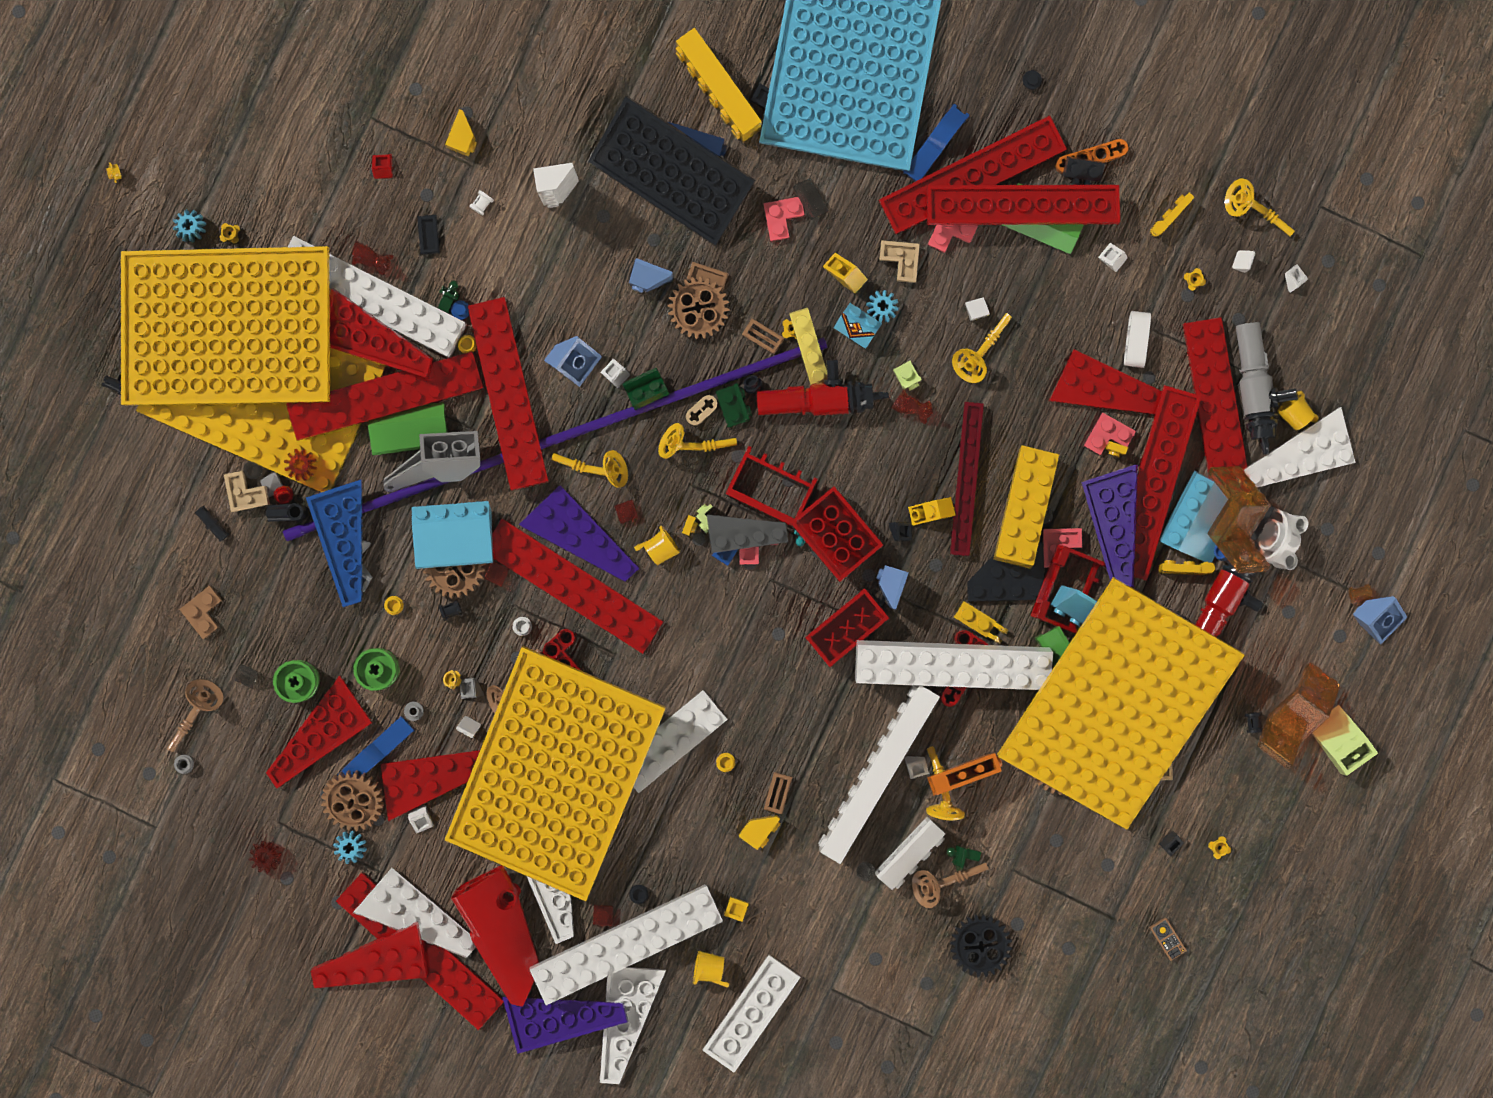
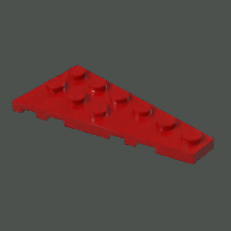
[329,288,433,378]
[1049,349,1162,415]
[380,750,480,821]
[311,921,428,988]

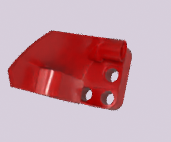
[451,865,539,1007]

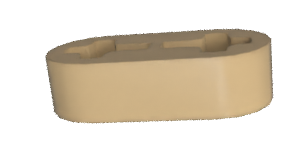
[686,395,717,426]

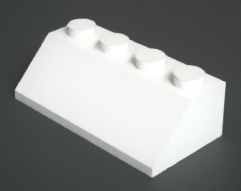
[534,163,579,208]
[875,817,945,890]

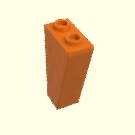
[927,753,1002,796]

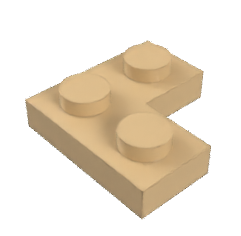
[879,240,919,283]
[224,471,270,512]

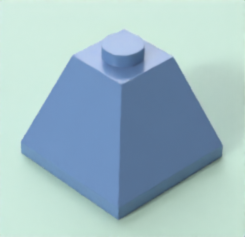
[629,258,674,293]
[544,336,602,387]
[876,565,909,609]
[1353,596,1407,644]

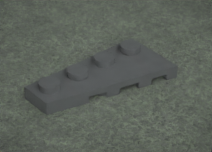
[706,515,788,553]

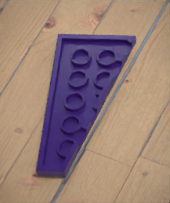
[1082,465,1138,587]
[518,485,639,582]
[503,997,629,1054]

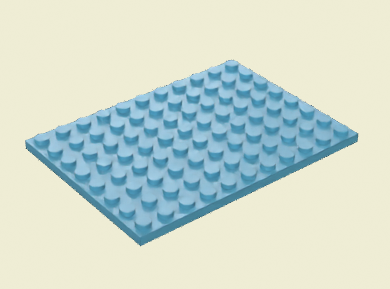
[759,0,941,171]

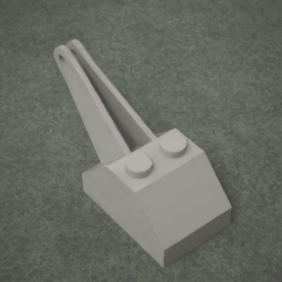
[383,431,480,492]

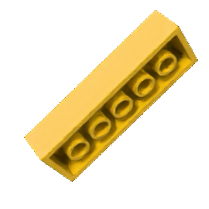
[675,28,762,142]
[993,445,1059,569]

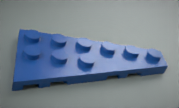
[306,480,362,607]

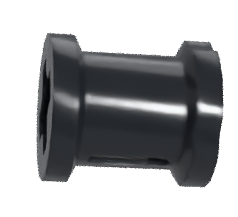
[439,599,463,622]
[1245,712,1264,733]

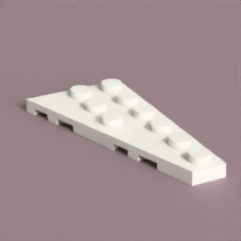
[1240,407,1355,490]
[353,868,476,958]
[527,876,574,944]
[600,967,666,1084]

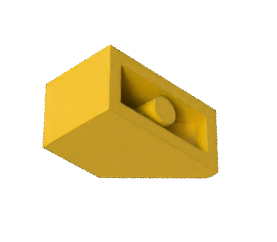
[445,109,477,157]
[823,253,868,293]

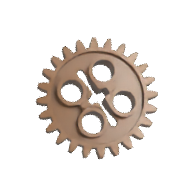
[668,277,730,339]
[423,563,486,599]
[321,770,384,831]

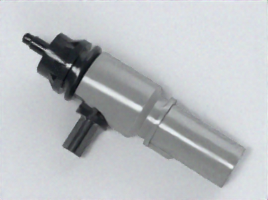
[1236,322,1298,455]

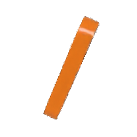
[1055,139,1128,174]

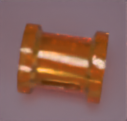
[1348,584,1373,604]

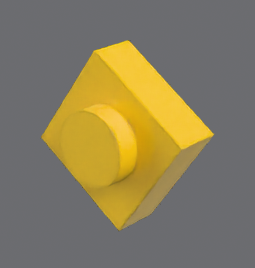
[1104,441,1128,458]
[682,515,698,536]
[724,896,749,922]

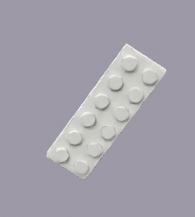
[634,690,728,793]
[703,954,801,1072]

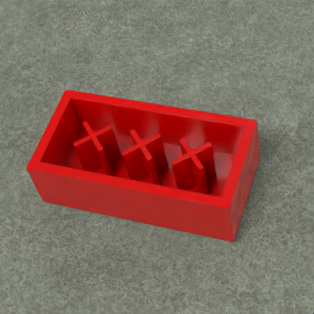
[805,588,889,667]

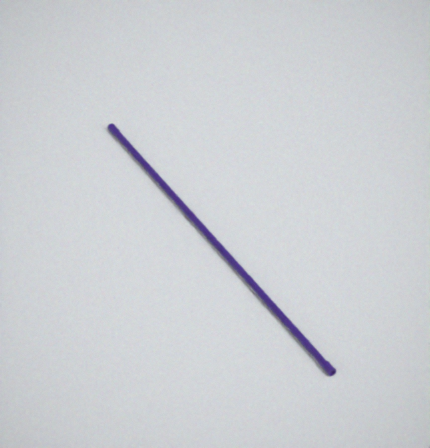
[283,337,827,541]

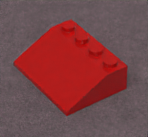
[790,486,883,582]

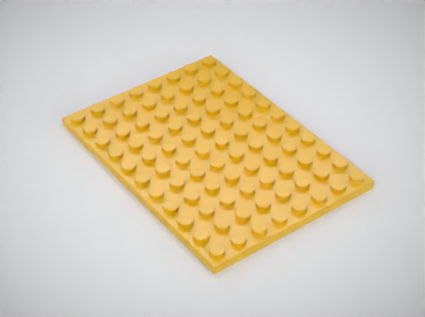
[121,246,330,405]
[136,348,387,492]
[997,577,1245,829]
[445,646,666,901]

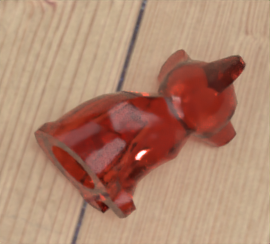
[352,241,394,275]
[891,389,933,424]

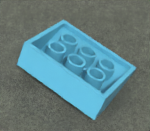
[1159,470,1247,563]
[412,501,493,569]
[1050,585,1097,627]

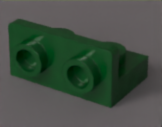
[622,368,669,410]
[716,383,752,428]

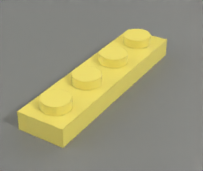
[789,308,827,385]

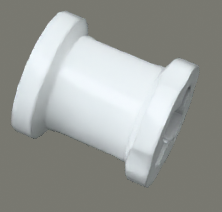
[469,190,494,216]

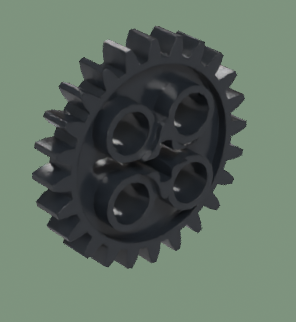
[949,913,1012,977]

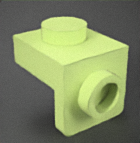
[696,504,713,533]

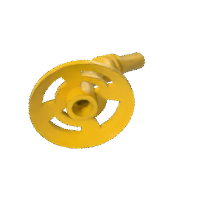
[1225,178,1295,237]
[952,313,1012,383]
[658,423,737,459]
[551,450,628,488]
[926,746,965,820]

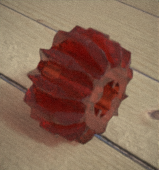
[284,449,317,481]
[248,840,282,873]

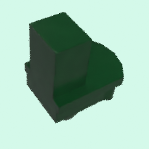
[438,280,459,314]
[946,845,981,871]

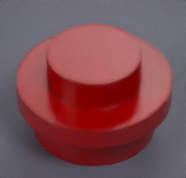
[274,486,293,504]

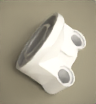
[1250,509,1308,570]

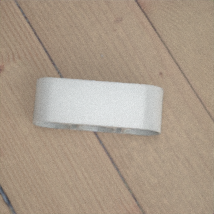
[1124,311,1151,368]

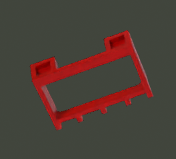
[725,446,818,527]
[1030,545,1106,634]

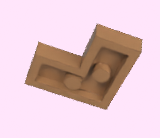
[179,585,223,639]

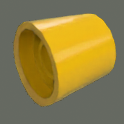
[1277,391,1319,430]
[634,525,680,565]
[693,951,730,987]

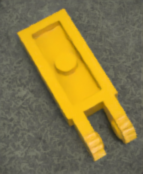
[1150,192,1194,237]
[1158,560,1215,575]
[953,601,1009,644]

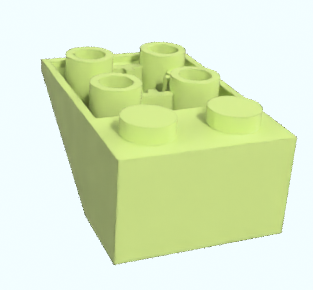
[1307,705,1378,776]

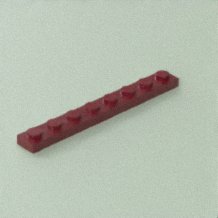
[950,402,984,556]

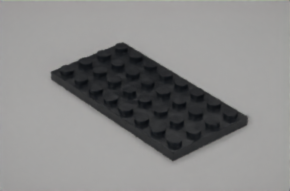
[588,96,756,245]

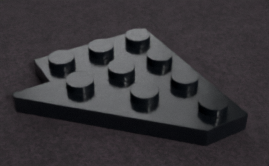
[967,542,1044,601]

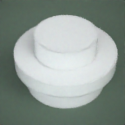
[513,617,532,636]

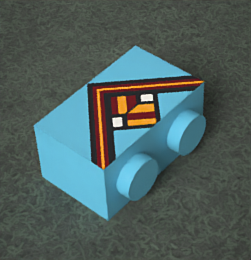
[834,303,882,349]

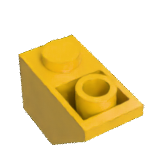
[908,497,956,526]
[739,815,781,850]

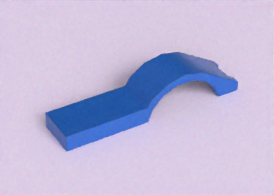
[903,104,969,182]
[338,716,415,776]

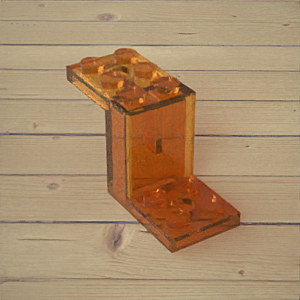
[1207,466,1271,573]
[1257,662,1340,769]

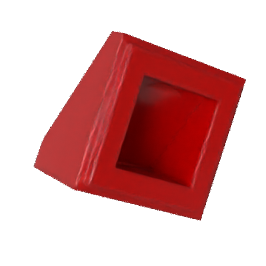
[372,154,393,179]

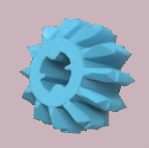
[173,210,206,243]
[866,290,899,323]
[333,831,367,864]

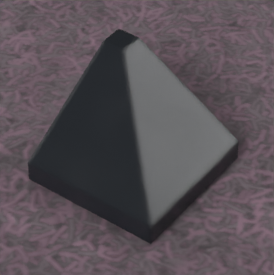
[889,522,912,541]

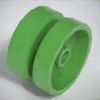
[354,648,400,691]
[273,660,320,703]

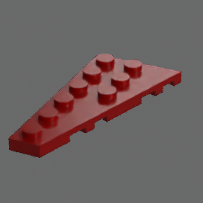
[266,675,373,789]

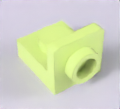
[893,361,922,391]

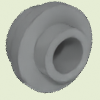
[404,702,424,721]
[174,755,194,774]

